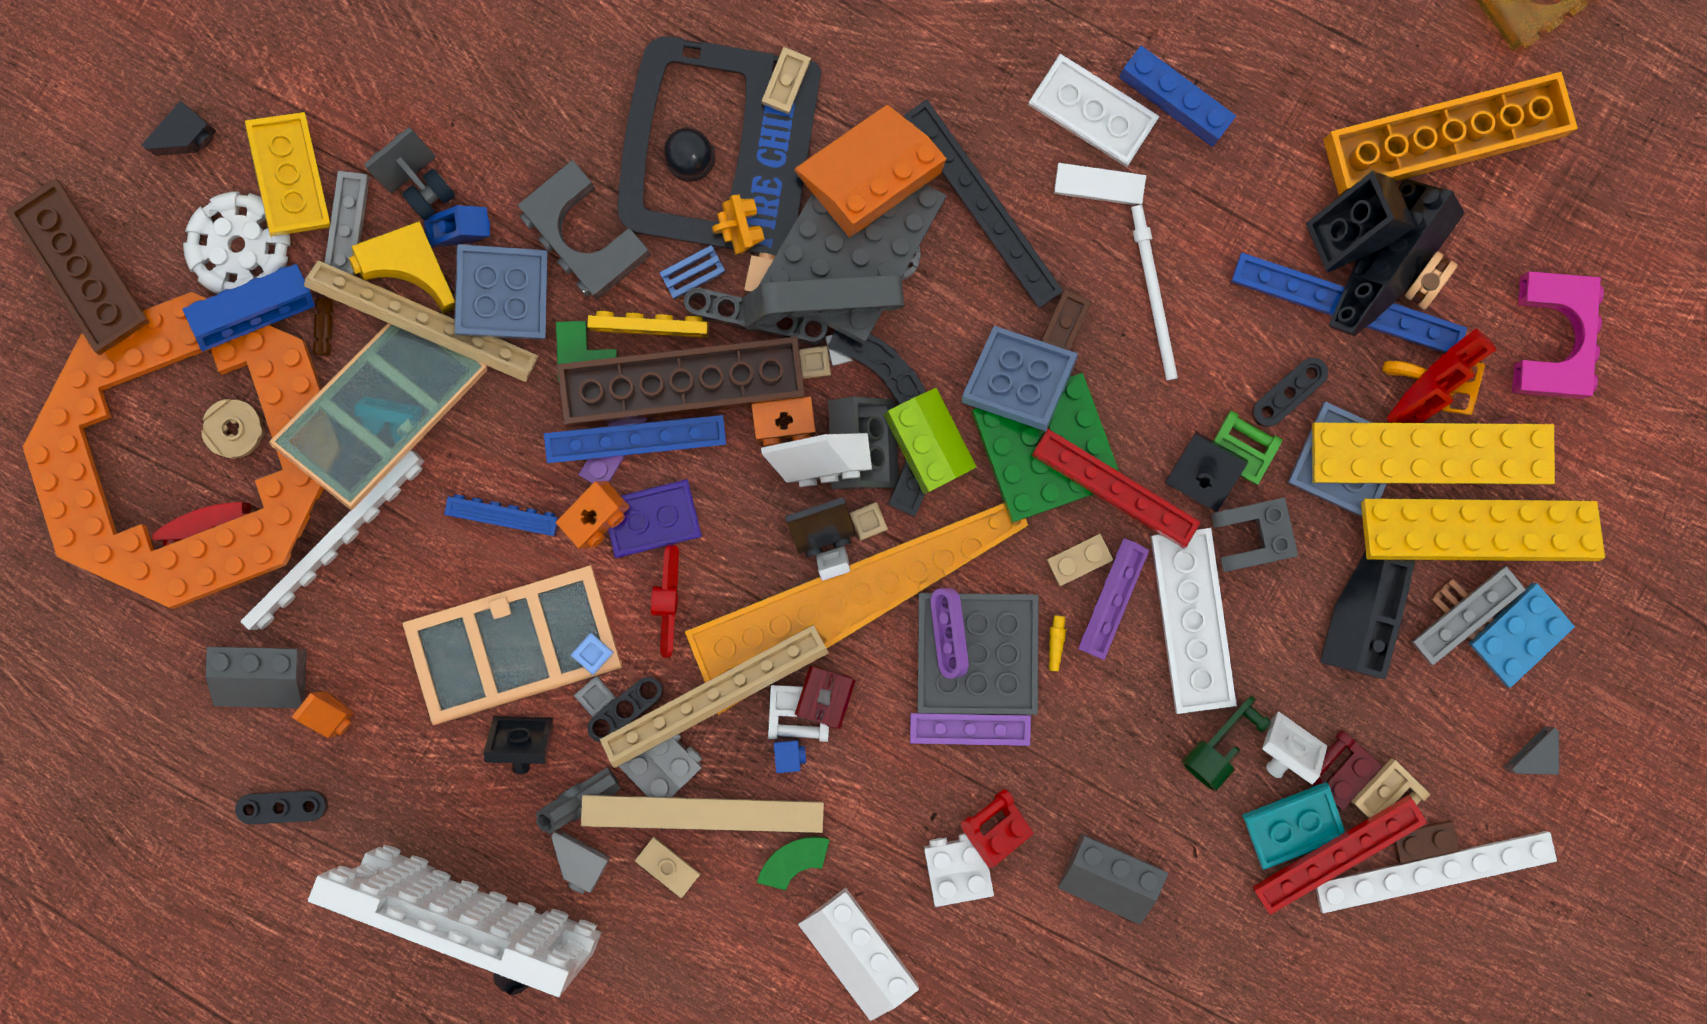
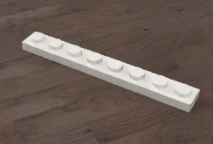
[240,450,425,630]
[1315,831,1557,913]

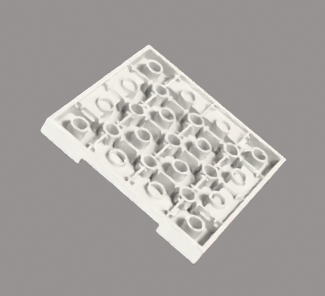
[308,845,602,997]

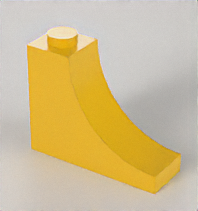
[348,221,455,314]

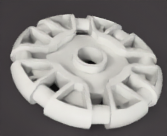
[183,192,291,294]

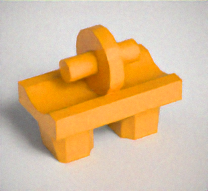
[712,194,764,255]

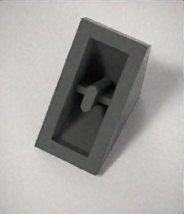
[1503,726,1559,775]

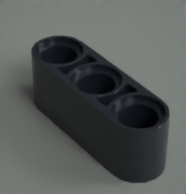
[587,676,664,742]

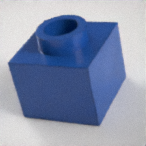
[774,739,806,773]

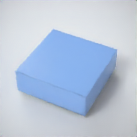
[571,633,614,675]

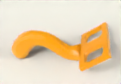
[1382,361,1485,415]

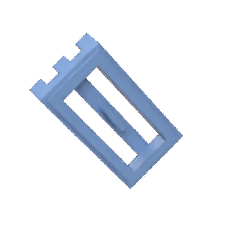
[660,245,726,300]

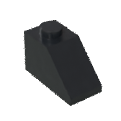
[141,101,216,156]

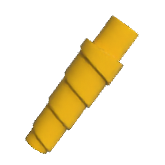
[1049,615,1067,671]

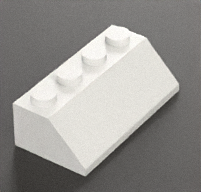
[798,887,919,1021]

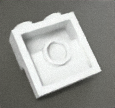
[924,833,994,907]

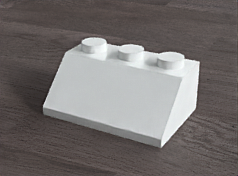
[761,433,872,487]

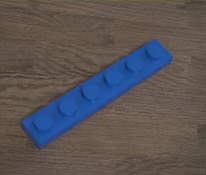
[543,415,726,463]

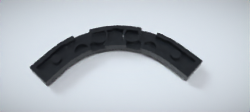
[827,330,926,517]

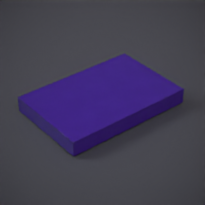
[608,479,702,558]

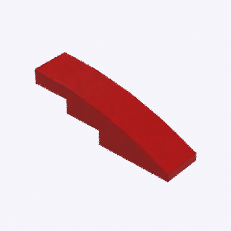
[1387,328,1497,423]

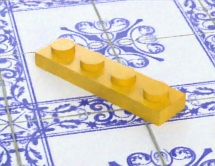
[587,311,709,338]

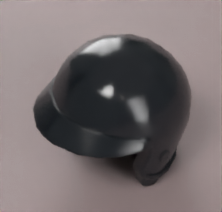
[664,127,715,182]

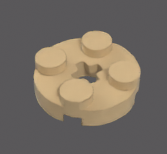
[201,399,265,459]

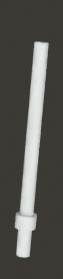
[1131,205,1178,381]

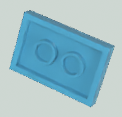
[1468,582,1575,688]

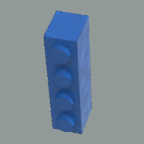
[1119,45,1236,147]
[182,264,315,352]

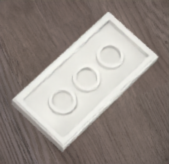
[1028,54,1160,167]

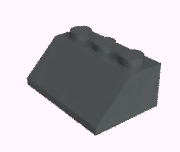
[828,397,898,490]
[206,646,307,708]
[1057,833,1168,924]

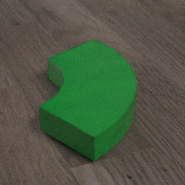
[757,836,830,890]

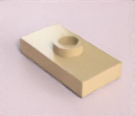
[635,837,701,898]

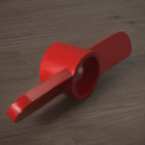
[651,545,679,658]

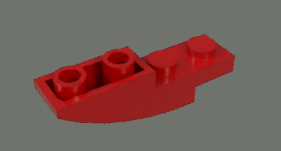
[152,502,251,546]

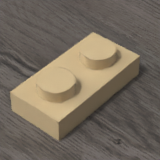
[762,47,811,115]
[1046,534,1113,587]

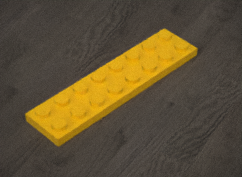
[1312,423,1555,485]
[1361,499,1605,561]

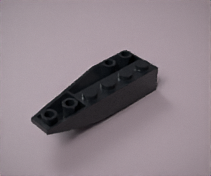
[1329,179,1465,336]
[1319,498,1415,680]

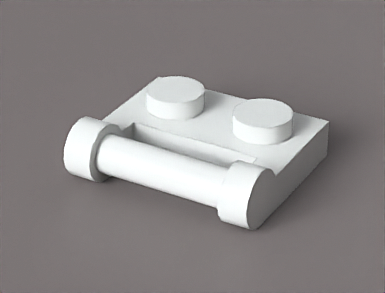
[768,685,831,742]

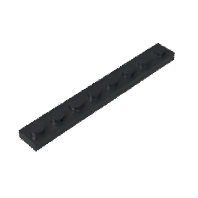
[903,99,1063,309]

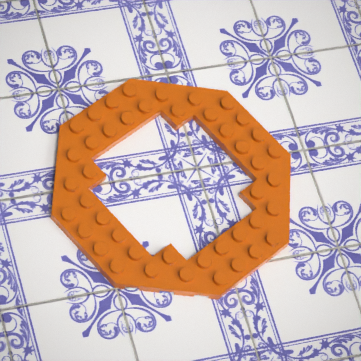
[23,292,343,609]

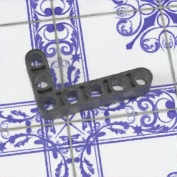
[742,275,905,330]
[684,288,829,345]

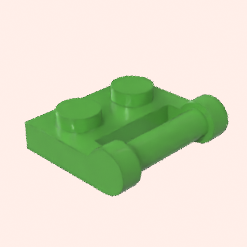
[1213,410,1283,485]

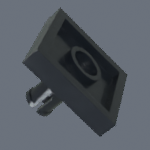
[1165,431,1248,512]
[483,716,554,774]

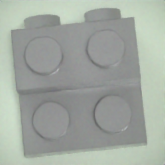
[619,734,703,797]

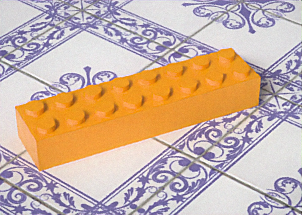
[1323,71,1578,196]

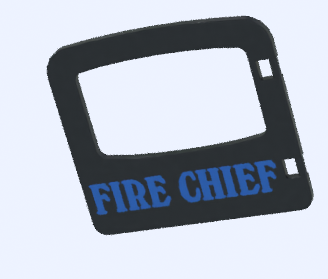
[618,37,821,256]

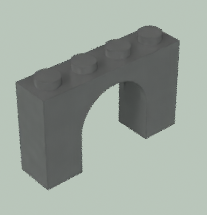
[518,160,651,300]

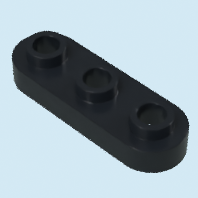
[1252,358,1328,427]
[235,790,328,824]

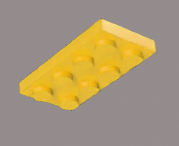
[245,112,330,237]

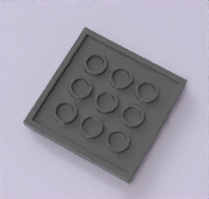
[917,593,1039,715]

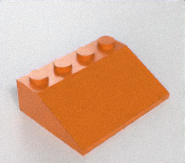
[794,105,947,238]

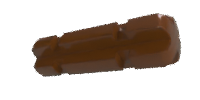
[313,297,333,356]

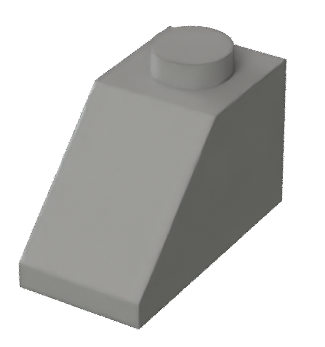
[551,829,611,894]

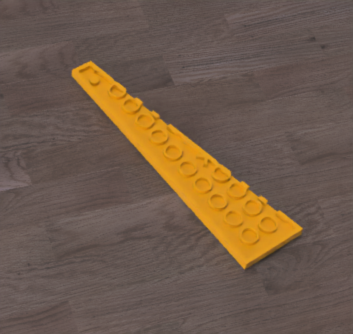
[685,503,1028,715]

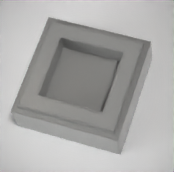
[574,676,617,717]

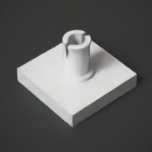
[1262,711,1327,784]

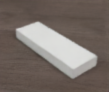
[1054,163,1146,206]

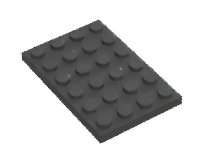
[759,184,947,345]

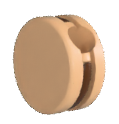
[1405,251,1458,309]

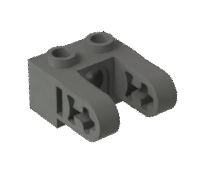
[1211,498,1298,572]

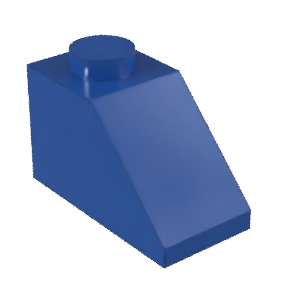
[424,205,490,248]

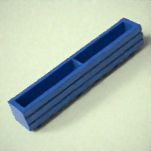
[444,494,559,537]

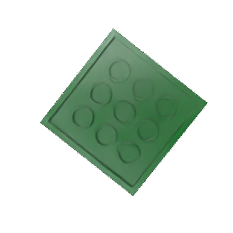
[971,373,1119,523]

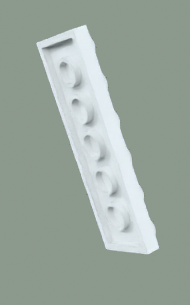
[1150,528,1237,714]

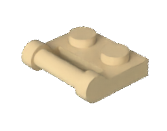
[1351,758,1430,819]

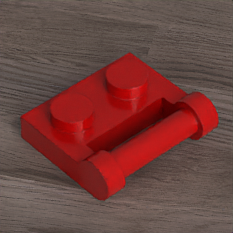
[961,789,1034,868]

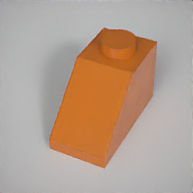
[292,691,354,738]

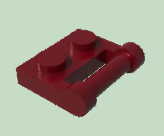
[1312,730,1383,811]

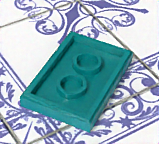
[1242,782,1345,870]

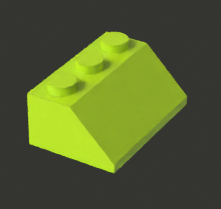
[883,388,977,494]

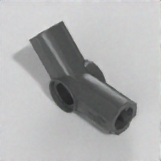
[536,767,622,835]

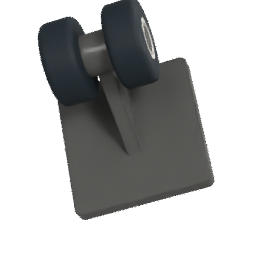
[364,127,455,220]

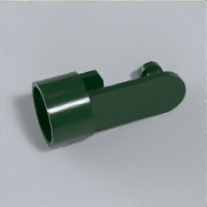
[1181,696,1271,792]

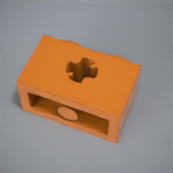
[752,396,816,446]
[555,481,630,549]

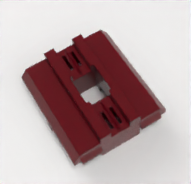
[794,665,856,729]

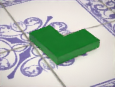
[556,321,618,381]

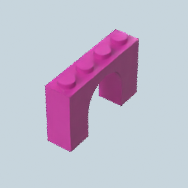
[1512,271,1604,399]

